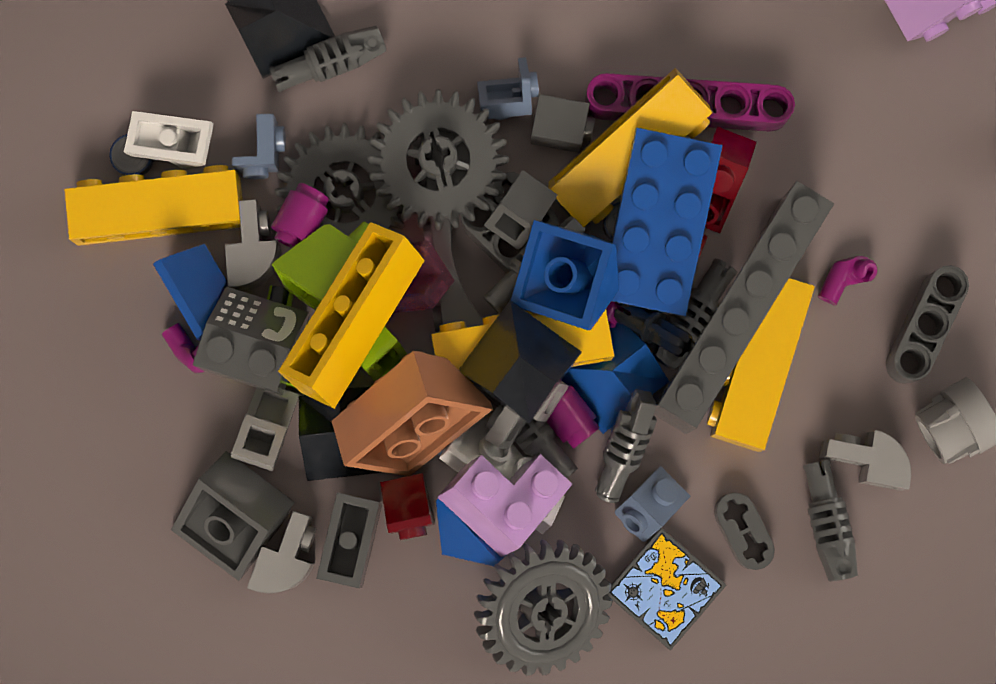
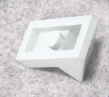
[124,111,214,169]

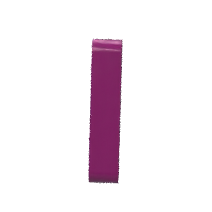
[585,73,795,132]

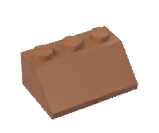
[332,351,493,476]

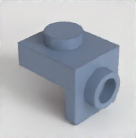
[477,57,539,120]
[232,114,286,180]
[615,466,691,542]

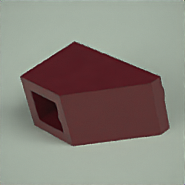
[705,126,757,234]
[380,473,435,540]

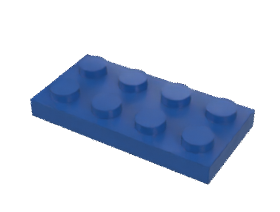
[611,128,723,316]

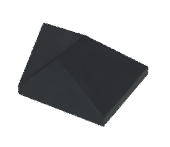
[225,0,335,79]
[459,300,582,424]
[299,387,385,481]

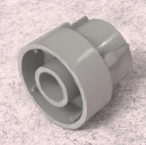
[915,377,996,464]

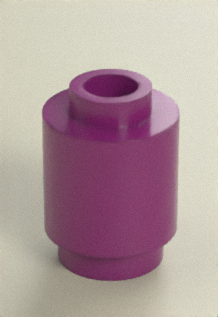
[271,183,329,249]
[547,385,600,449]

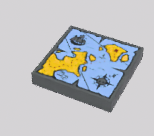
[606,528,727,651]

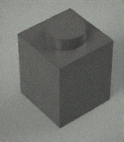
[531,94,595,153]
[484,170,558,250]

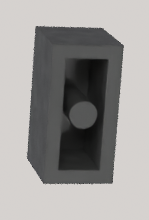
[316,492,383,588]

